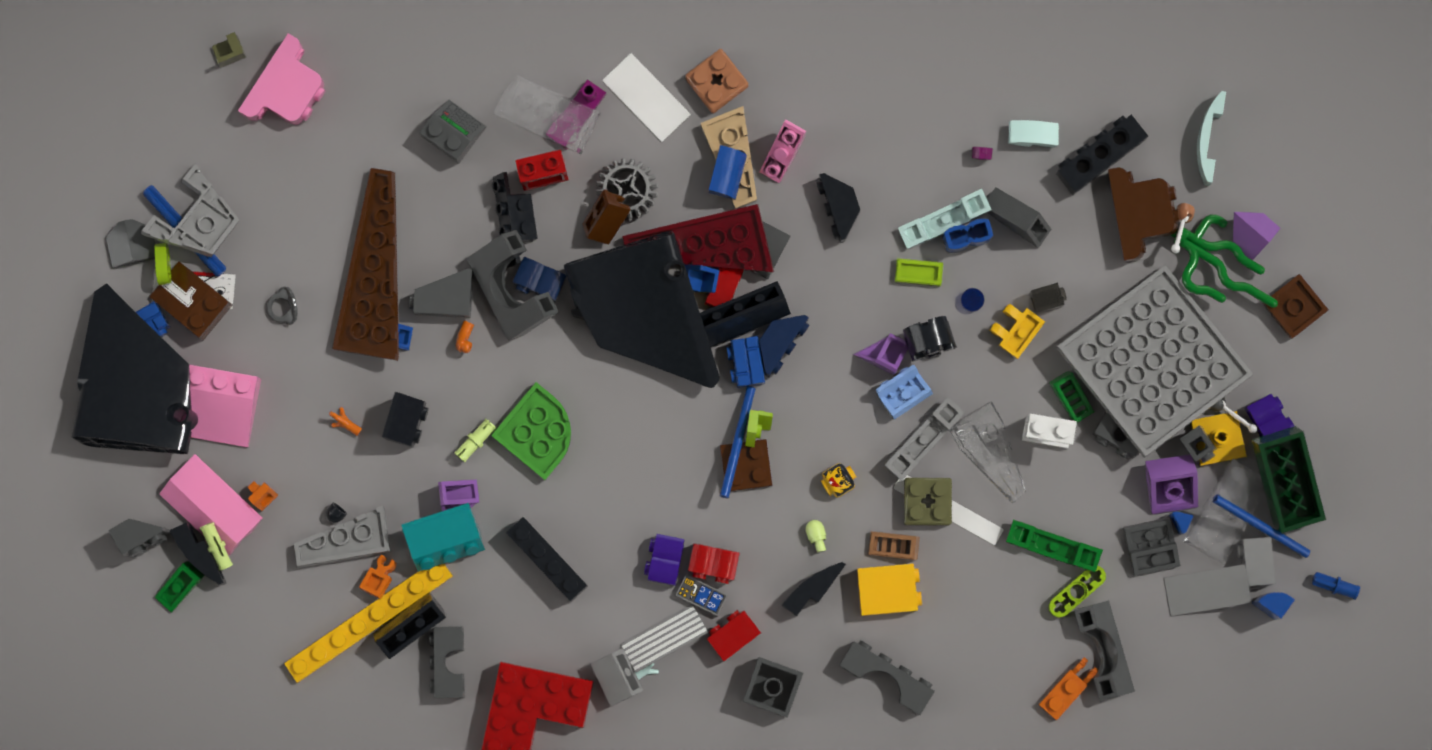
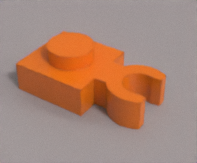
[359,555,397,599]

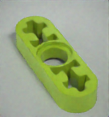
[1048,566,1106,618]

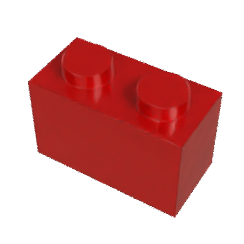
[707,610,761,661]

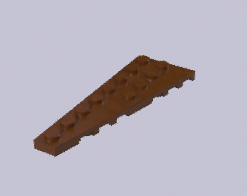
[332,168,399,361]

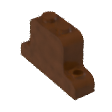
[1108,167,1181,262]

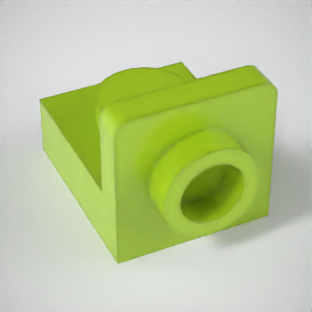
[745,410,773,447]

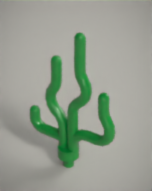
[1170,214,1278,308]

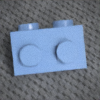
[876,365,933,420]

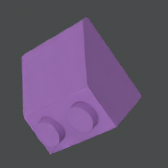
[1145,454,1198,514]

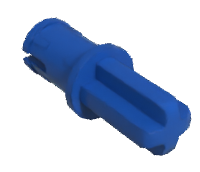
[1312,572,1360,600]

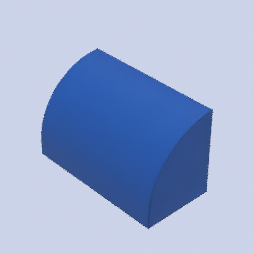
[709,145,747,200]
[1252,592,1295,620]

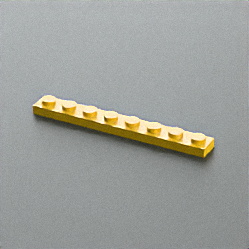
[284,563,453,683]

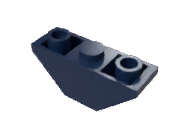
[759,315,810,377]

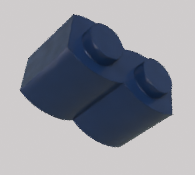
[513,257,567,303]

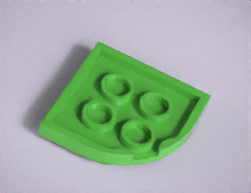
[491,382,571,481]

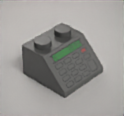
[419,100,486,164]

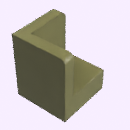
[212,32,246,68]

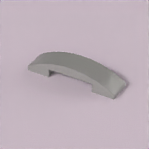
[884,397,965,481]

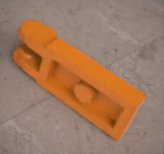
[1038,657,1099,721]

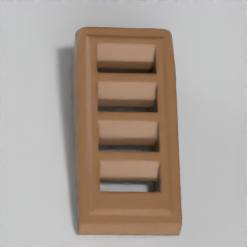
[868,531,920,560]

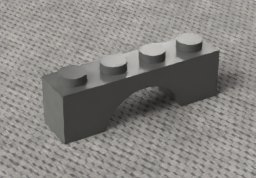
[1074,600,1135,701]
[839,640,935,715]

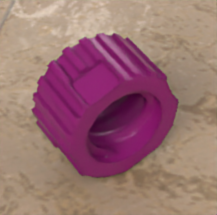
[972,147,993,160]

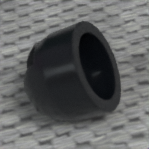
[326,502,347,523]

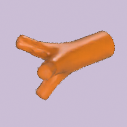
[329,407,362,436]

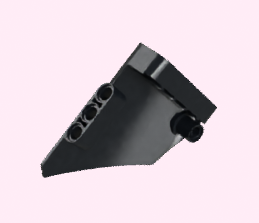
[72,283,198,454]

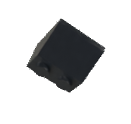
[382,391,429,448]

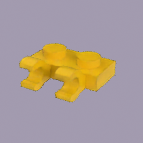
[989,304,1045,359]

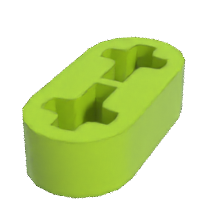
[155,243,171,285]

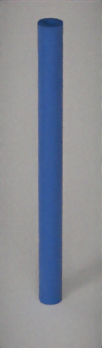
[720,386,756,498]
[1212,494,1310,558]

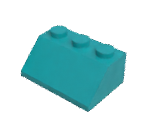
[401,503,485,572]

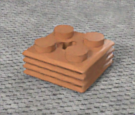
[685,49,748,113]

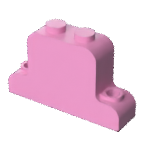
[238,33,325,125]

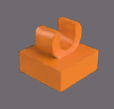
[247,481,278,511]

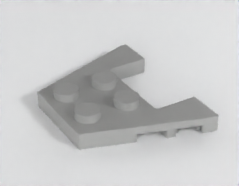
[141,164,239,257]

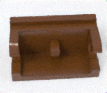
[582,189,631,245]

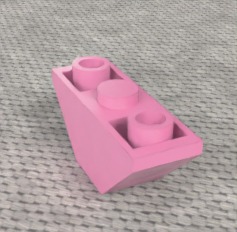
[759,120,806,183]

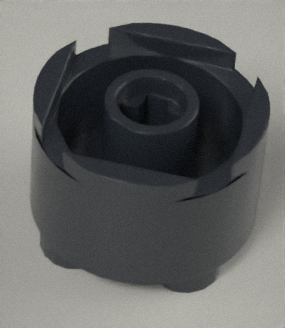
[903,316,957,362]

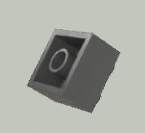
[743,657,803,718]

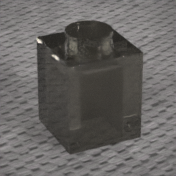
[1029,282,1067,315]

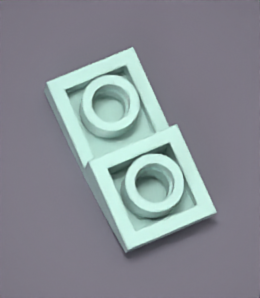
[1009,120,1059,148]

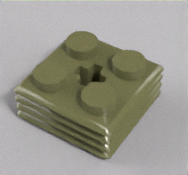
[904,478,952,525]

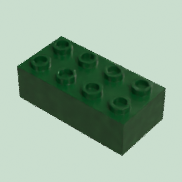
[1251,426,1326,533]

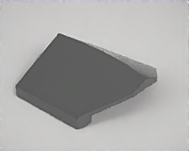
[106,219,155,268]

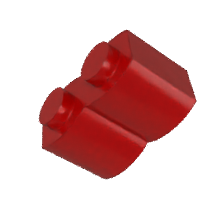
[688,543,740,584]

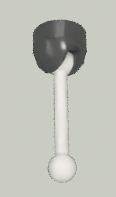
[1209,397,1258,433]

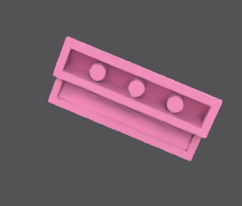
[160,454,263,556]

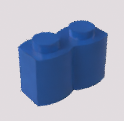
[942,219,994,253]

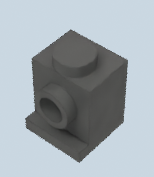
[1180,425,1217,463]

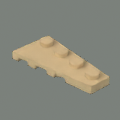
[700,106,757,209]

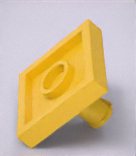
[1190,411,1247,466]

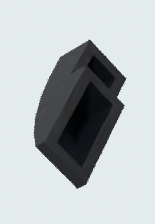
[169,522,227,585]
[781,562,846,617]

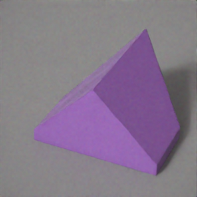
[1233,212,1280,260]
[853,333,908,376]
[438,479,480,511]

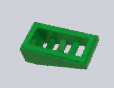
[1049,371,1095,423]

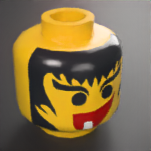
[821,463,857,498]

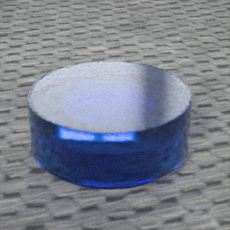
[961,288,984,312]

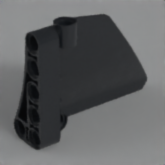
[564,230,720,388]

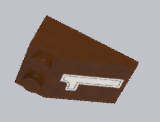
[149,261,233,341]

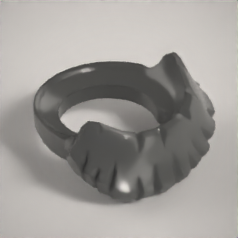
[267,286,298,325]

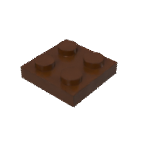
[1262,274,1329,339]
[720,439,773,491]

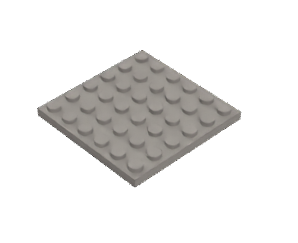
[1056,265,1253,458]

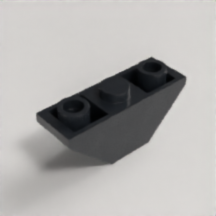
[816,173,861,243]

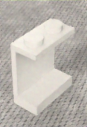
[1022,414,1077,449]

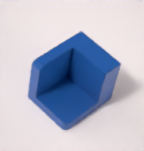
[685,265,720,293]

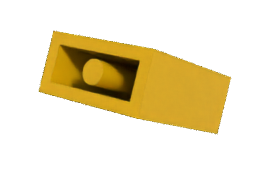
[857,564,922,616]

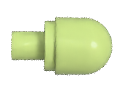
[806,520,826,553]

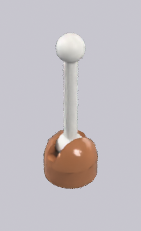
[1171,203,1195,253]

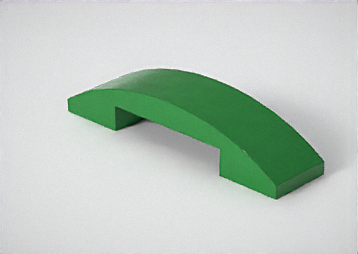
[1006,519,1103,572]

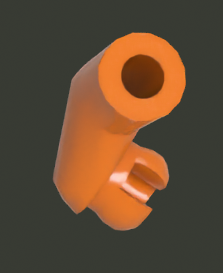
[455,320,474,353]

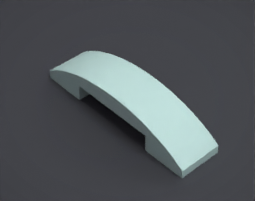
[1197,91,1226,186]
[898,189,992,249]

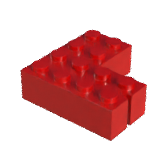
[482,662,594,750]

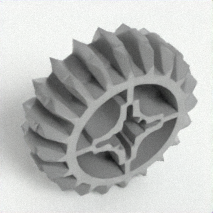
[595,158,658,221]

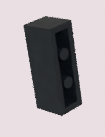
[373,592,446,660]

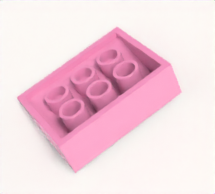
[181,365,261,448]

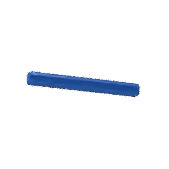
[143,185,226,277]

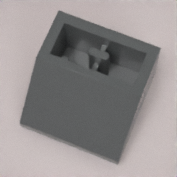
[108,519,171,558]

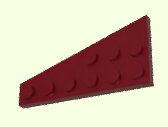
[623,204,774,272]

